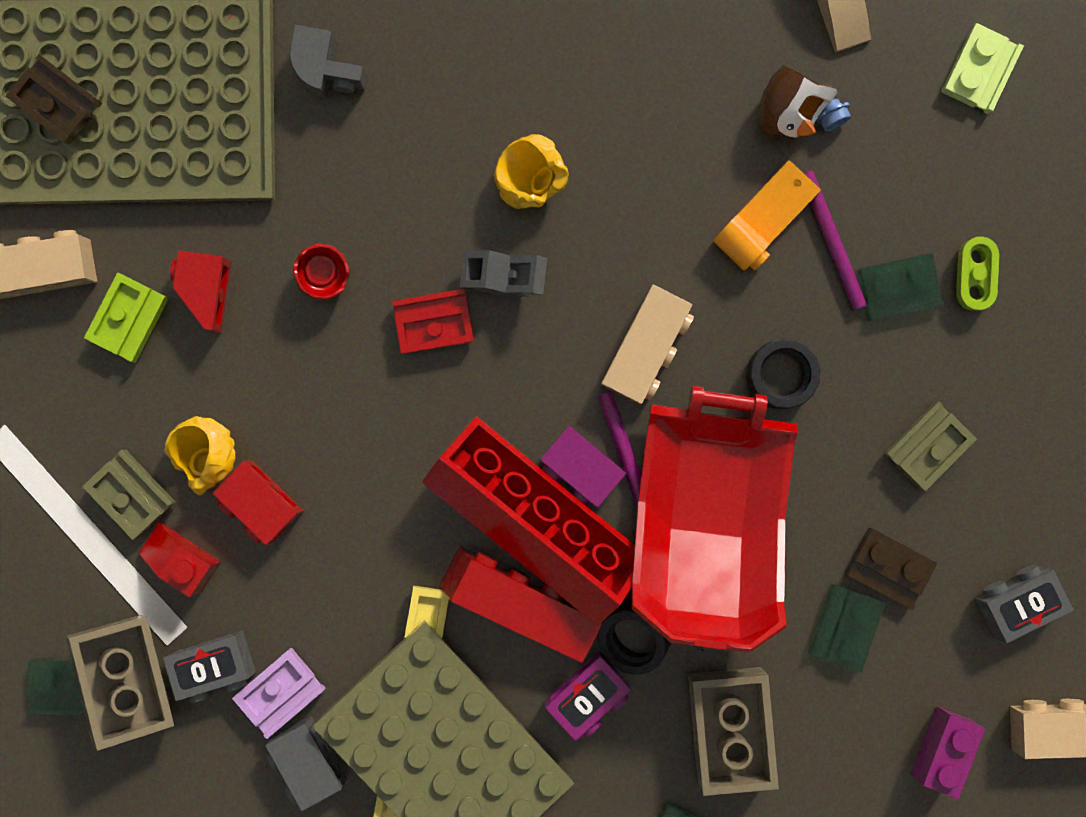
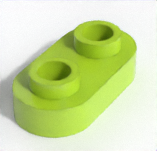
[956,237,999,311]

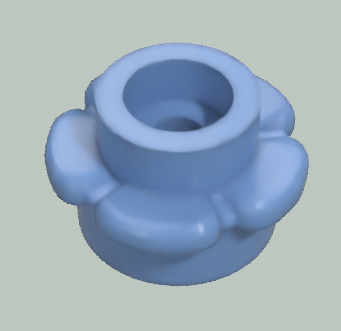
[816,99,852,131]

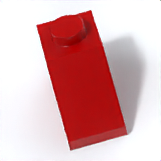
[170,250,231,333]
[139,522,221,597]

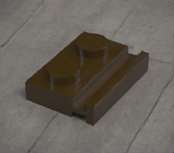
[5,54,102,145]
[845,528,938,610]

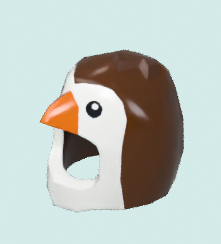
[758,64,838,139]

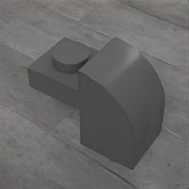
[290,24,368,99]
[460,250,547,297]

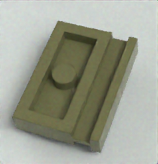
[884,401,977,491]
[82,449,176,540]

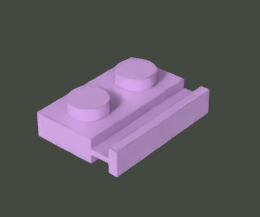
[232,648,325,739]

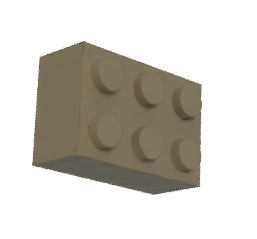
[65,615,174,751]
[688,667,779,796]

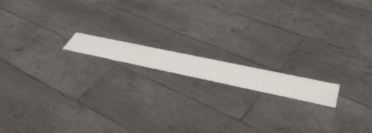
[0,425,187,645]

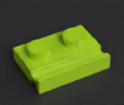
[84,272,169,363]

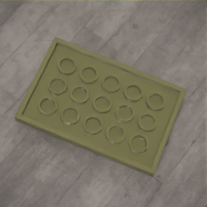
[312,620,574,817]

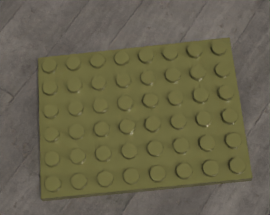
[0,0,275,205]

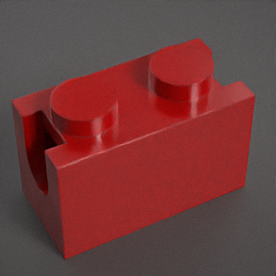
[212,460,304,545]

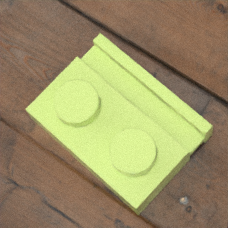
[941,23,1024,114]

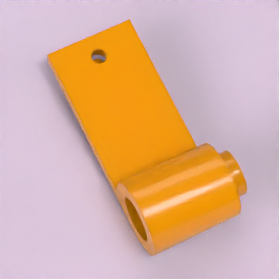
[713,160,821,271]

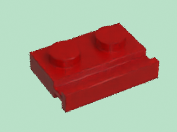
[392,289,475,355]

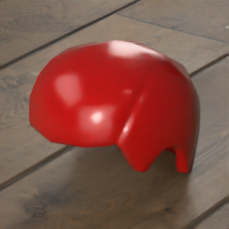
[293,243,350,300]

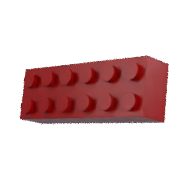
[421,416,635,626]

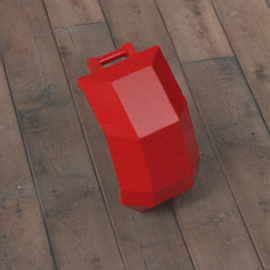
[632,386,798,653]

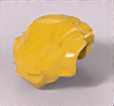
[493,134,569,209]
[164,416,235,495]

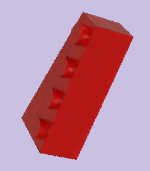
[440,545,602,663]

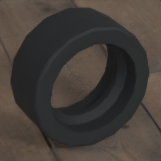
[746,339,821,409]
[598,599,672,675]

